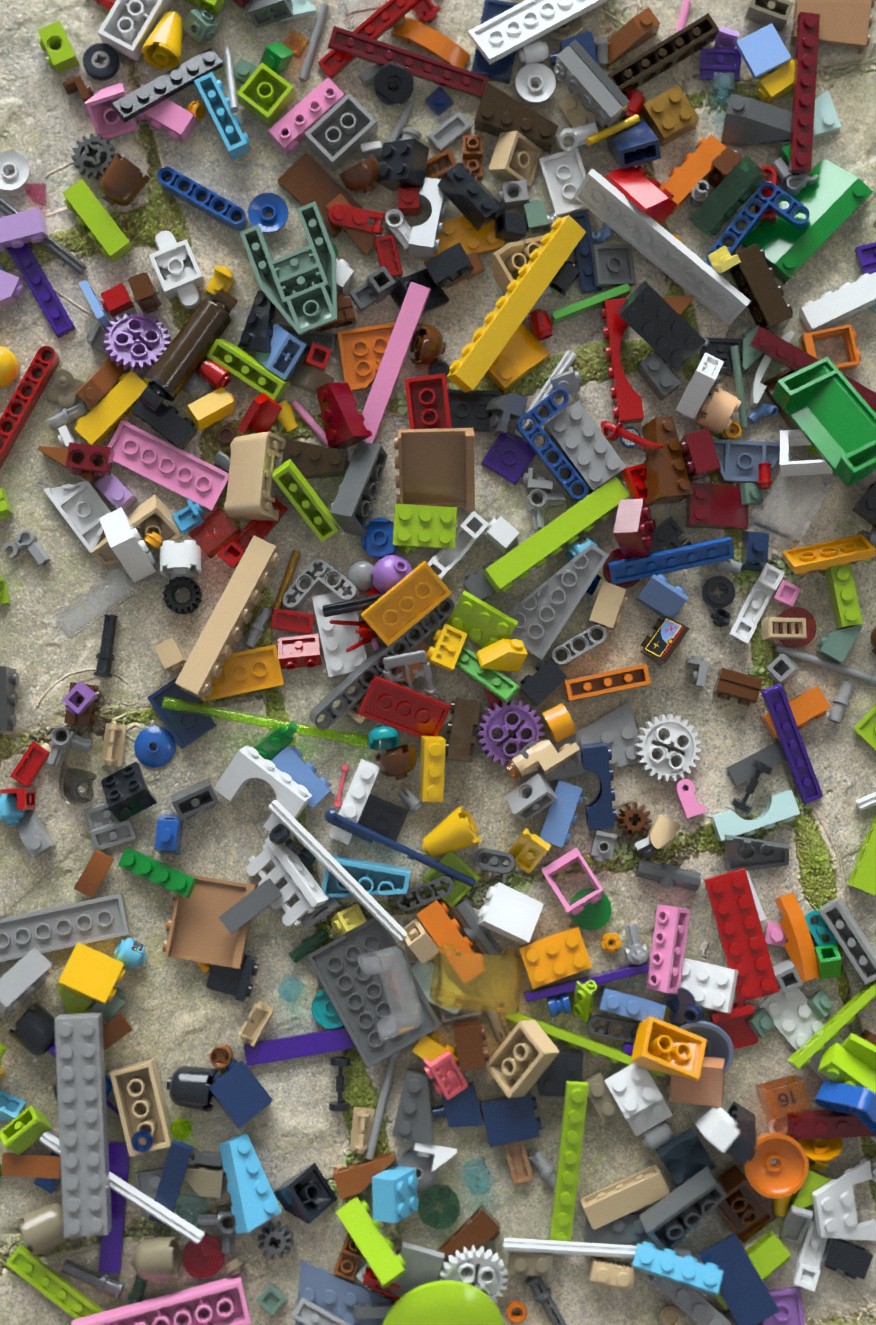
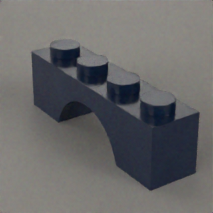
[580,742,617,831]

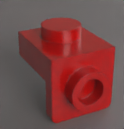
[411,0,441,24]

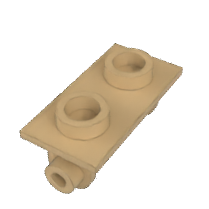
[101,723,127,767]
[237,1000,275,1047]
[350,1107,375,1154]

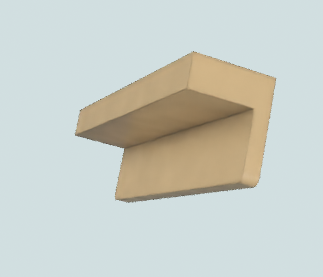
[580,1164,670,1230]

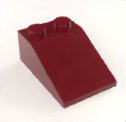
[686,483,749,530]

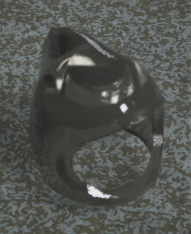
[59,761,97,805]

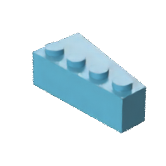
[322,854,411,898]
[219,1133,282,1234]

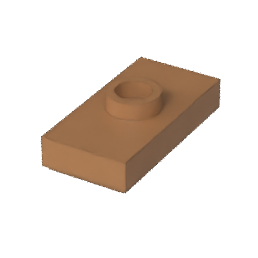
[503,1140,534,1186]

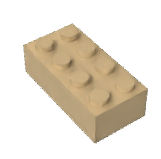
[110,1058,175,1157]

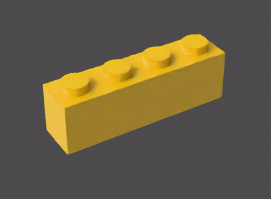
[74,370,147,446]

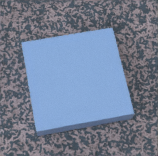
[735,23,791,79]
[79,280,110,329]

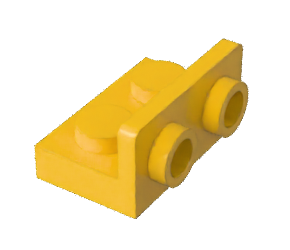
[426,624,467,672]

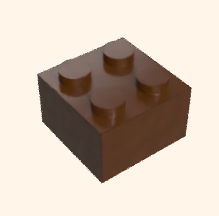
[453,1019,489,1072]

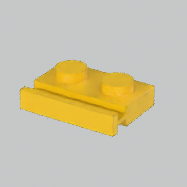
[507,828,551,874]

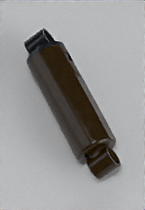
[138,288,238,412]

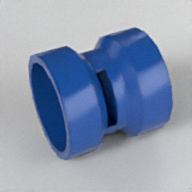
[547,993,572,1018]

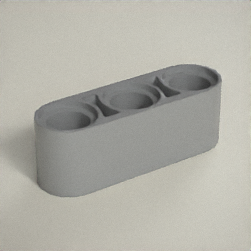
[551,625,607,666]

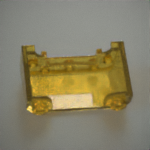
[429,943,521,1014]

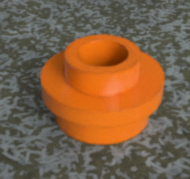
[506,1300,527,1323]

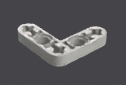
[282,559,359,611]

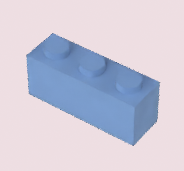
[271,746,331,808]
[539,780,584,848]
[597,986,666,1021]

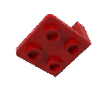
[708,1001,759,1049]

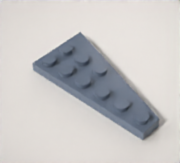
[295,1259,395,1325]

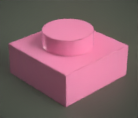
[772,579,801,608]
[764,922,787,947]

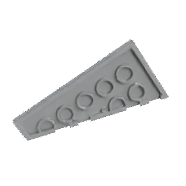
[506,544,609,660]
[519,701,641,785]

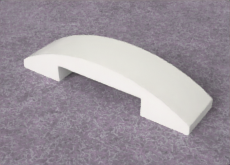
[750,331,794,409]
[729,563,785,644]
[793,1211,828,1291]

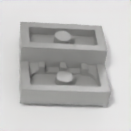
[84,802,137,851]

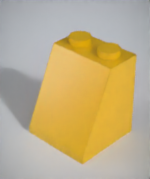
[57,942,126,1005]

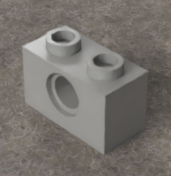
[505,773,557,823]

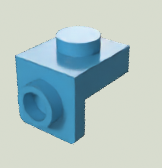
[172,499,204,535]

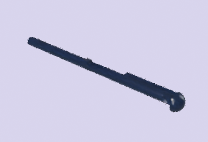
[325,808,476,888]

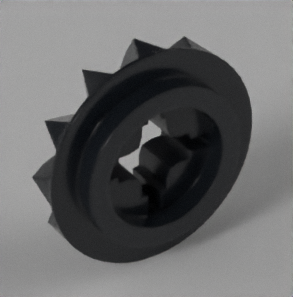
[702,576,735,609]

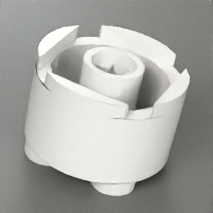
[160,540,202,578]

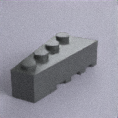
[330,441,388,536]
[639,1166,727,1251]

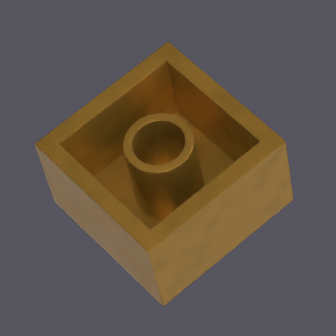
[641,85,699,148]

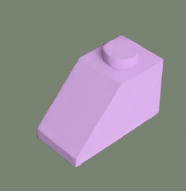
[0,270,25,308]
[94,473,137,511]

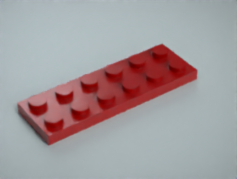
[703,868,780,1003]

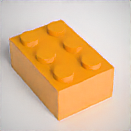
[518,925,593,989]

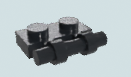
[699,337,742,376]
[649,517,692,554]

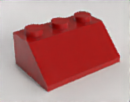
[605,165,678,224]

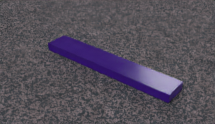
[7,243,76,339]
[761,683,823,805]
[524,963,649,1002]
[244,1027,356,1066]
[98,1141,130,1274]

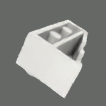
[99,507,157,583]

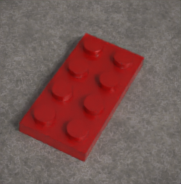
[358,675,451,738]

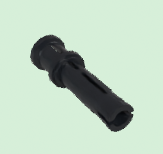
[93,614,118,678]

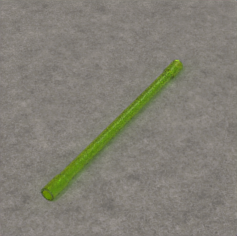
[162,696,368,748]

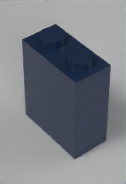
[606,120,661,170]
[208,1060,273,1129]
[480,1091,542,1147]

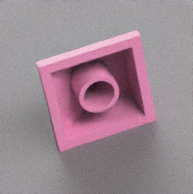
[85,83,138,140]

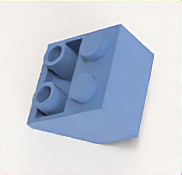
[255,323,310,380]
[635,574,689,619]

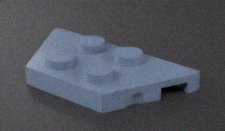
[712,439,780,483]

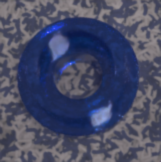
[131,1130,153,1153]

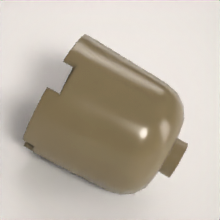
[19,1203,70,1257]
[131,1235,184,1281]

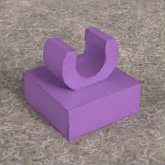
[713,27,739,49]

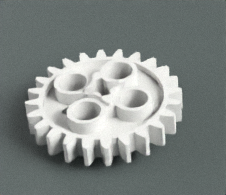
[634,714,701,781]
[438,1246,508,1303]

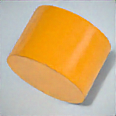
[542,703,577,743]

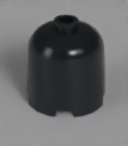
[7,1001,56,1056]
[166,1066,218,1112]

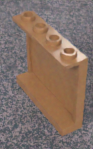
[790,0,875,54]
[394,428,475,513]
[162,874,257,969]

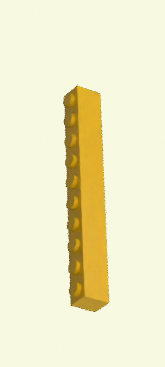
[447,215,586,392]

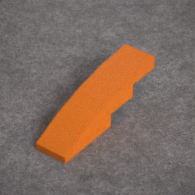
[775,893,819,983]

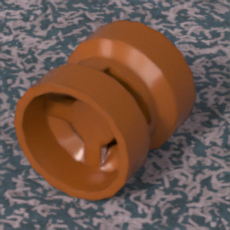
[210,1044,233,1068]

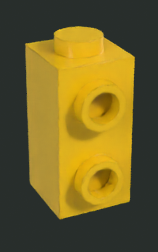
[756,59,795,104]
[187,387,235,431]
[412,1032,459,1065]

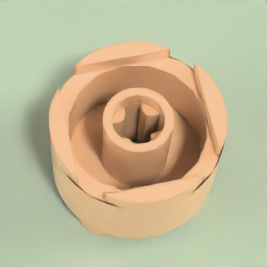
[695,386,741,434]

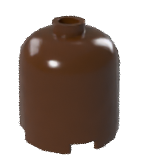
[99,153,150,206]

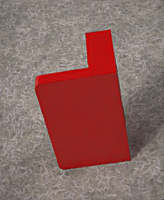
[237,393,282,434]
[0,789,36,810]

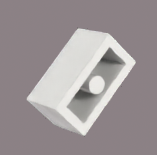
[486,516,520,554]

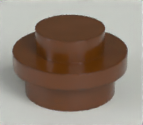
[216,426,237,447]

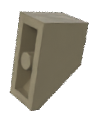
[184,1165,225,1201]

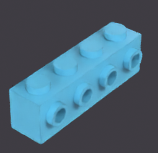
[194,72,251,160]
[632,1242,723,1296]

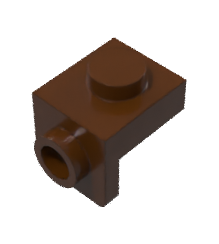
[62,75,94,106]

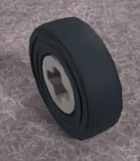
[83,43,120,81]

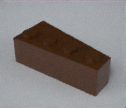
[642,416,693,505]

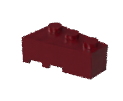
[316,382,373,448]

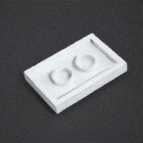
[538,147,587,217]
[671,958,738,1013]

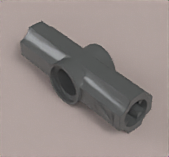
[635,859,701,891]
[452,899,503,961]

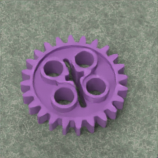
[103,311,170,372]
[477,699,545,767]

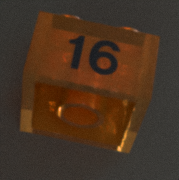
[755,1074,812,1119]

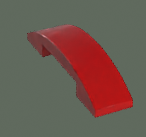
[217,495,288,569]

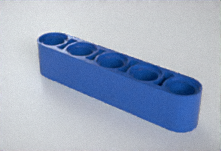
[157,166,247,231]

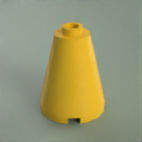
[141,11,183,71]
[421,806,482,857]

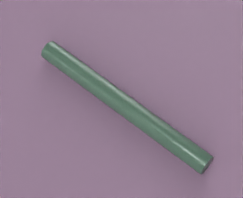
[730,345,749,428]

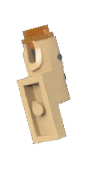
[505,740,580,780]

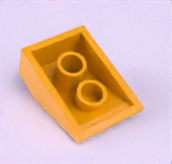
[486,324,550,394]
[631,1016,707,1080]

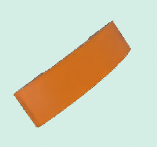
[392,17,471,69]

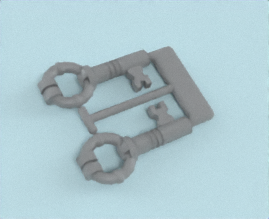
[383,650,445,702]

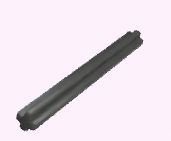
[0,197,87,274]

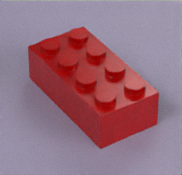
[404,373,452,429]

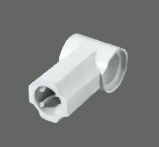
[559,121,598,151]
[385,209,412,251]

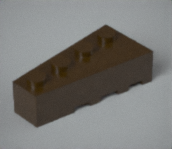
[474,82,558,154]

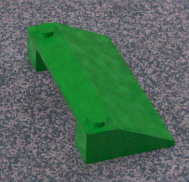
[742,158,873,285]
[772,357,876,487]

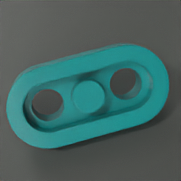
[804,910,837,946]

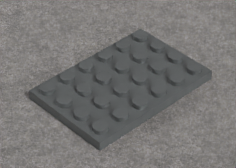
[307,917,442,1068]

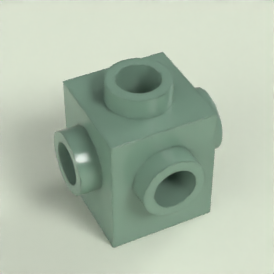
[183,7,219,43]

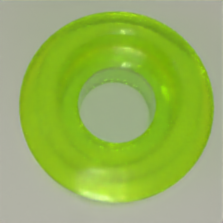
[171,1118,192,1140]

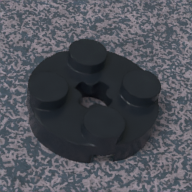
[374,61,415,105]

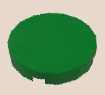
[570,888,612,930]

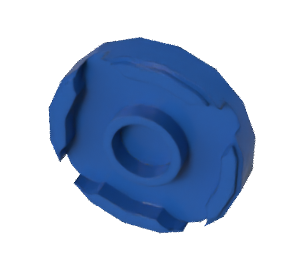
[361,517,399,559]

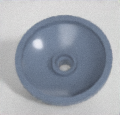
[680,1021,734,1074]

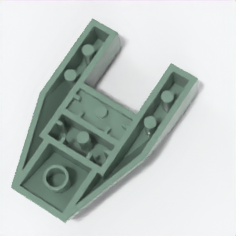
[240,201,338,336]

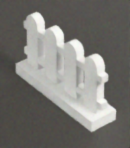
[247,837,329,926]

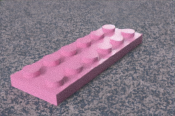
[107,420,229,512]

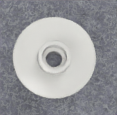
[515,63,556,103]
[0,151,30,191]

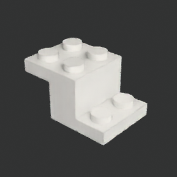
[604,1063,672,1137]

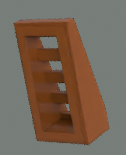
[426,149,458,179]

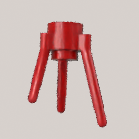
[330,620,378,652]
[362,1267,401,1301]

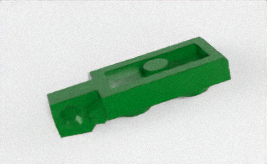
[253,721,298,761]

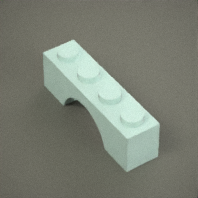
[710,790,800,842]

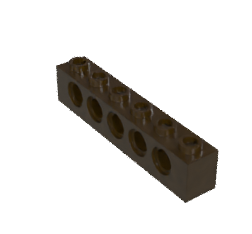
[607,13,719,95]

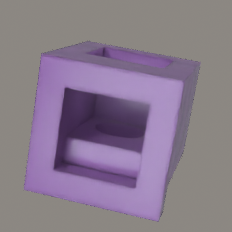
[62,681,99,715]

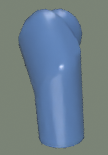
[592,223,613,243]
[748,403,779,424]

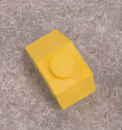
[476,638,528,672]

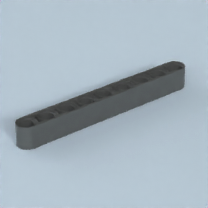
[309,597,454,730]

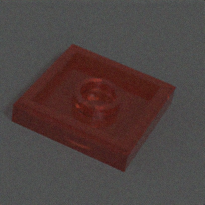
[188,507,241,559]

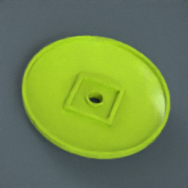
[382,1280,505,1325]

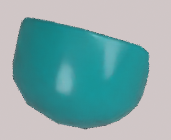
[368,725,399,750]

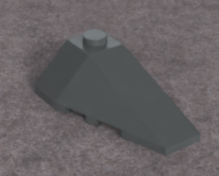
[721,95,792,147]

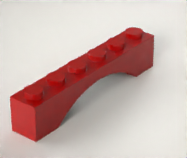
[600,298,644,424]

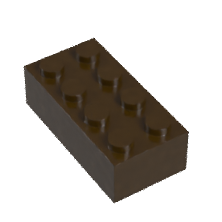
[729,243,793,333]

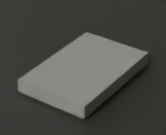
[387,1242,445,1299]

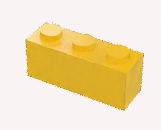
[419,736,446,802]

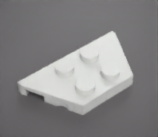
[44,481,111,554]

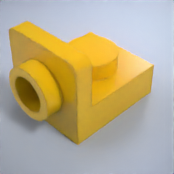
[205,265,235,297]

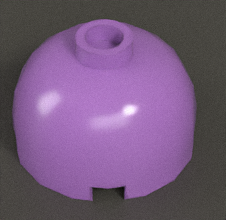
[371,555,413,593]

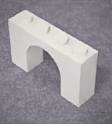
[214,745,313,832]

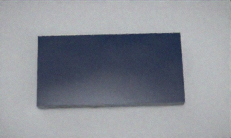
[471,0,518,84]
[698,1232,779,1325]

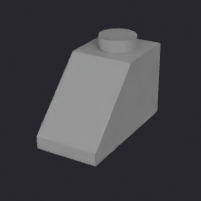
[16,811,56,858]

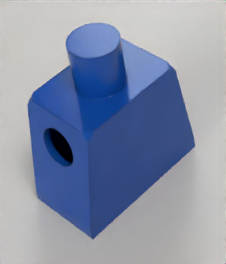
[155,814,184,855]

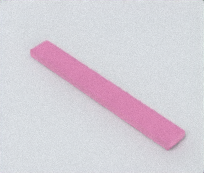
[362,282,431,444]

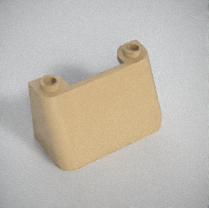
[224,432,286,521]

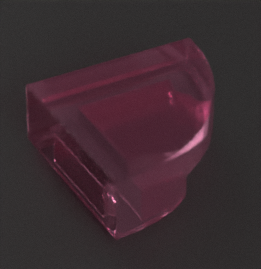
[24,183,46,205]

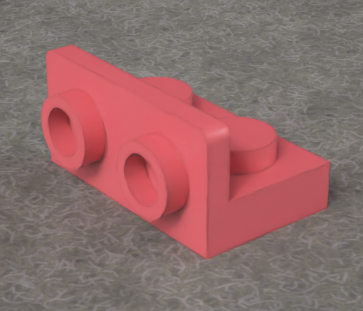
[423,1050,469,1100]

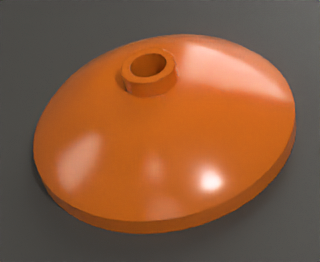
[744,1133,809,1199]

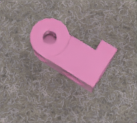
[674,779,707,819]

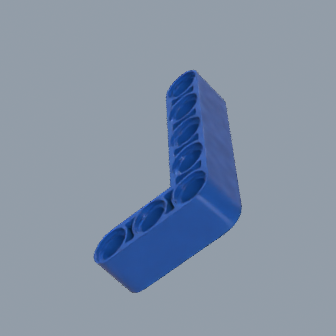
[706,182,810,270]
[516,389,588,499]
[815,1080,876,1137]

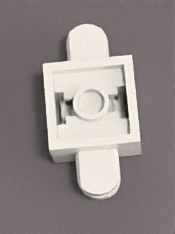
[149,231,206,309]

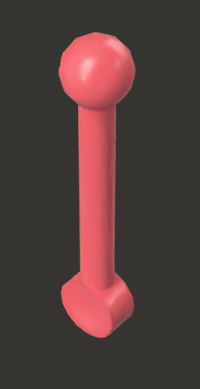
[333,764,349,807]

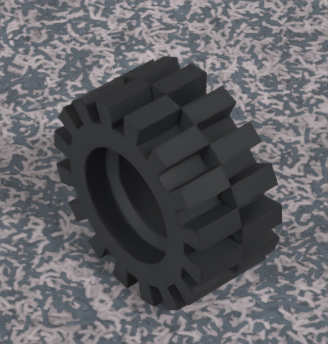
[163,576,202,615]

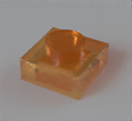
[283,29,309,59]

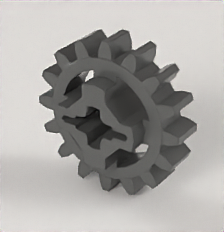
[71,133,116,180]

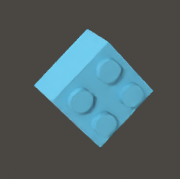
[372,1165,419,1224]

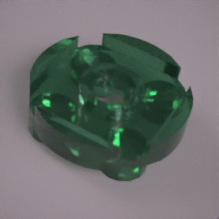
[418,1184,460,1230]

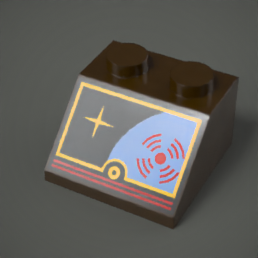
[640,616,690,666]

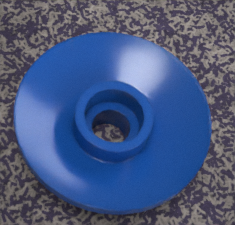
[248,192,288,233]
[134,726,176,768]

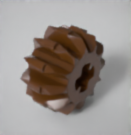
[617,802,652,837]

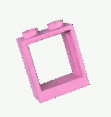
[541,847,604,915]

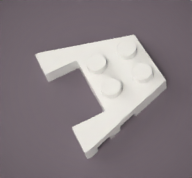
[812,1158,876,1241]

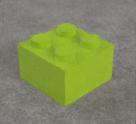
[237,63,296,127]

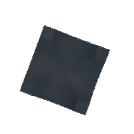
[656,1127,716,1187]

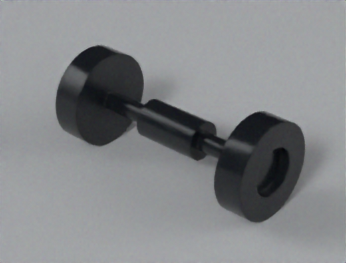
[731,759,773,813]
[269,824,316,868]
[329,1056,351,1112]

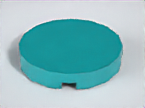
[311,989,344,1029]

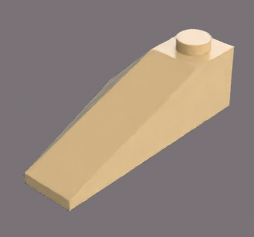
[492,234,546,294]
[91,495,183,566]

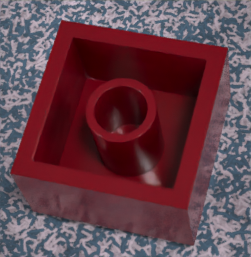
[679,428,721,482]
[613,498,656,558]

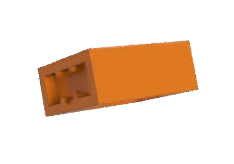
[799,324,861,372]

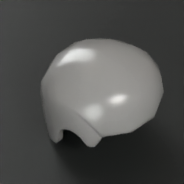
[347,560,374,592]

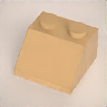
[488,131,543,188]

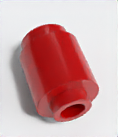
[622,90,645,120]
[528,309,553,341]
[199,360,231,389]

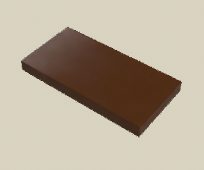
[277,153,363,238]

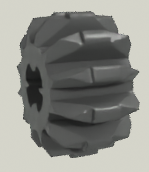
[258,1221,294,1260]

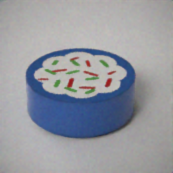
[619,427,640,448]

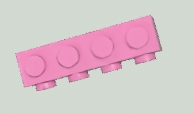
[268,77,345,155]
[646,904,691,993]

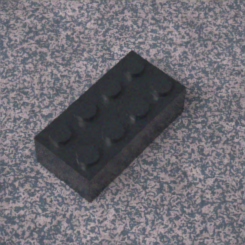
[616,281,706,371]

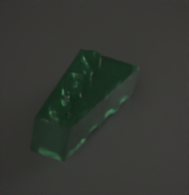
[689,155,770,237]

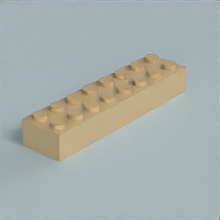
[175,536,281,701]

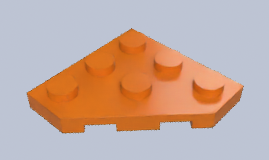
[337,322,396,392]

